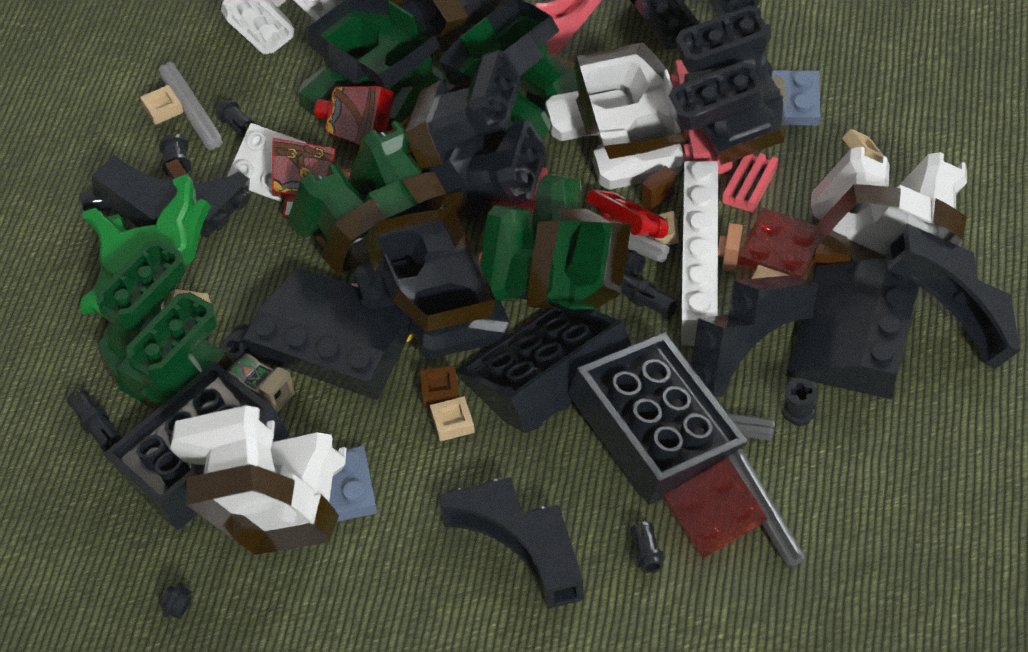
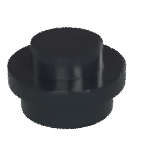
[160,582,193,620]

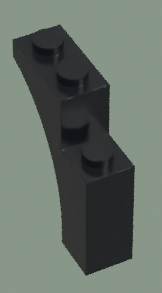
[92,155,250,239]
[885,223,1020,369]
[691,275,818,397]
[438,477,584,609]

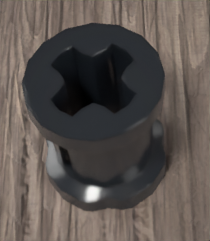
[159,134,192,176]
[783,378,818,426]

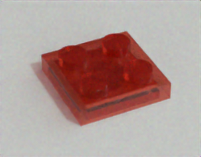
[737,208,820,279]
[664,457,768,558]

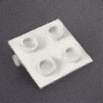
[227,123,307,202]

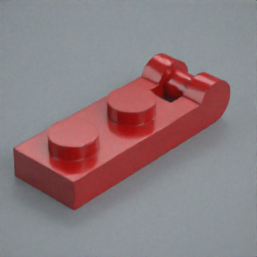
[586,189,669,239]

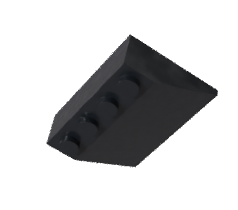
[786,258,920,399]
[243,267,413,400]
[456,309,632,433]
[568,333,748,505]
[104,362,289,531]

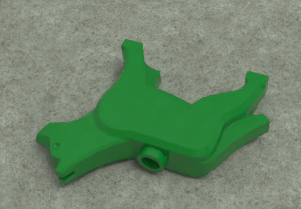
[80,174,211,320]

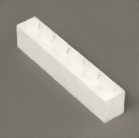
[681,161,718,346]

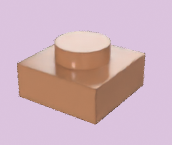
[718,223,743,273]

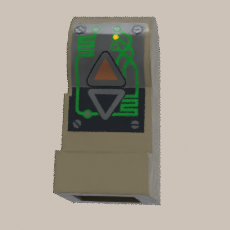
[227,354,295,413]

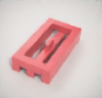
[722,153,778,213]

